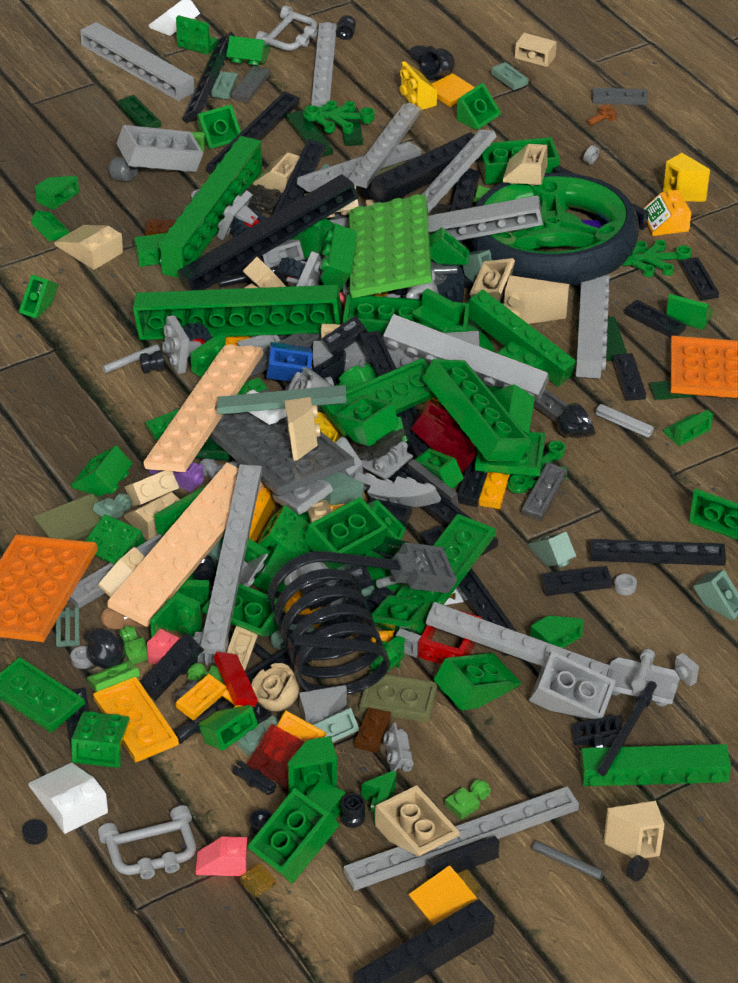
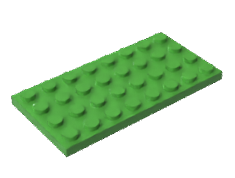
[349,194,432,298]

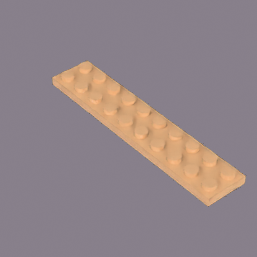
[144,344,264,472]
[107,463,264,627]

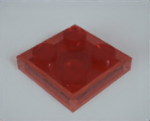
[247,724,305,789]

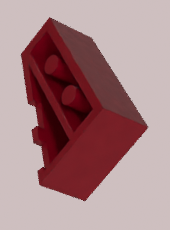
[411,400,477,473]

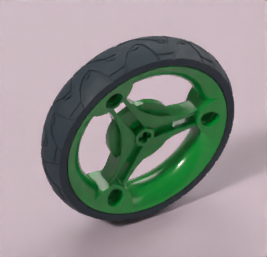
[469,173,639,286]

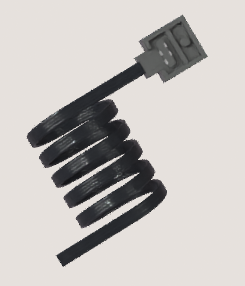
[268,542,457,695]

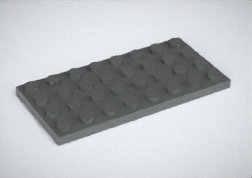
[209,389,355,496]

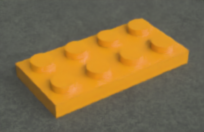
[93,677,179,763]

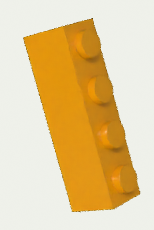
[249,484,277,543]

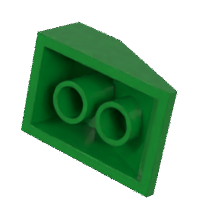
[434,653,522,710]

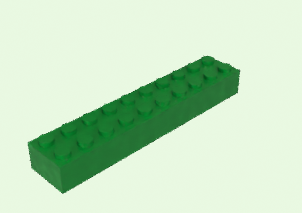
[159,136,262,278]
[133,285,343,340]

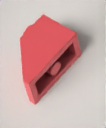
[147,629,184,665]
[196,837,248,876]

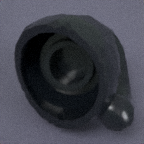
[421,46,455,80]
[557,403,596,438]
[84,628,126,669]

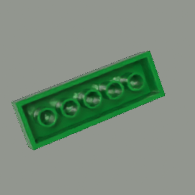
[343,294,470,337]
[422,359,531,461]

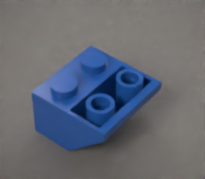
[266,342,313,382]

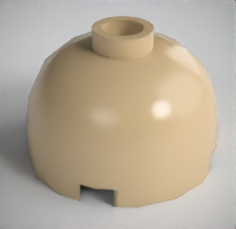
[251,663,299,712]

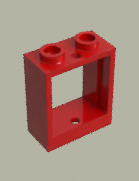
[418,609,482,665]

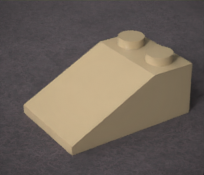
[54,225,123,270]
[504,276,569,324]
[375,785,460,857]

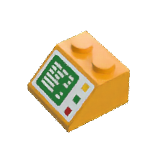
[643,190,691,236]

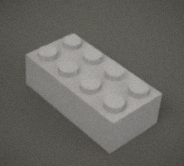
[116,125,203,172]

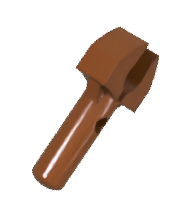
[588,105,617,126]

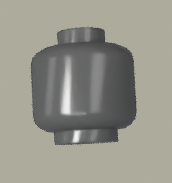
[109,157,138,182]

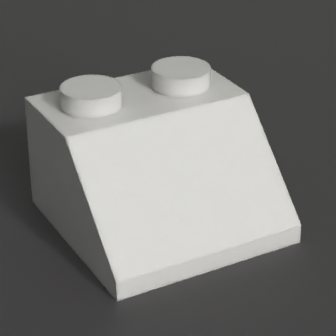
[148,0,200,36]

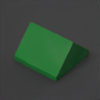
[457,83,502,130]
[197,104,241,150]
[666,294,714,330]
[493,384,535,436]
[372,595,431,635]

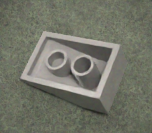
[529,651,616,719]

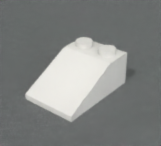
[29,762,108,834]

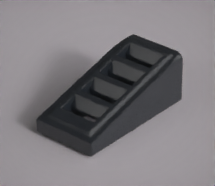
[571,715,622,745]

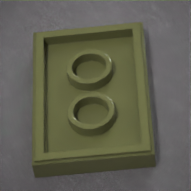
[33,493,102,540]
[359,672,438,723]

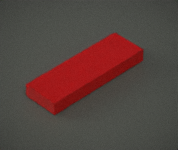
[214,652,258,707]

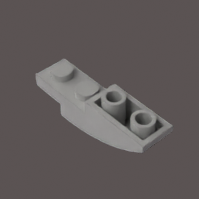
[354,472,441,507]

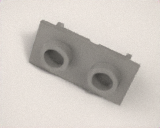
[383,722,414,772]

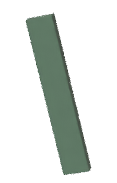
[217,385,347,414]

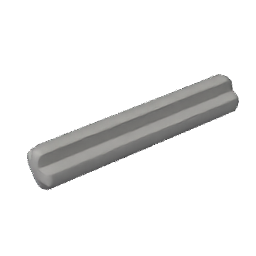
[596,404,654,438]

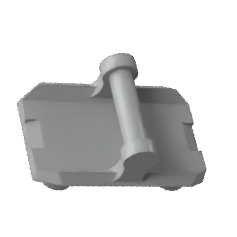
[607,649,680,706]

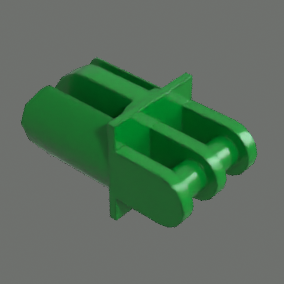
[370,636,405,672]

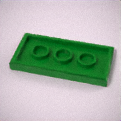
[0,657,85,733]

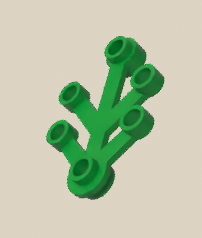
[303,100,375,134]
[622,239,692,277]
[507,441,568,494]

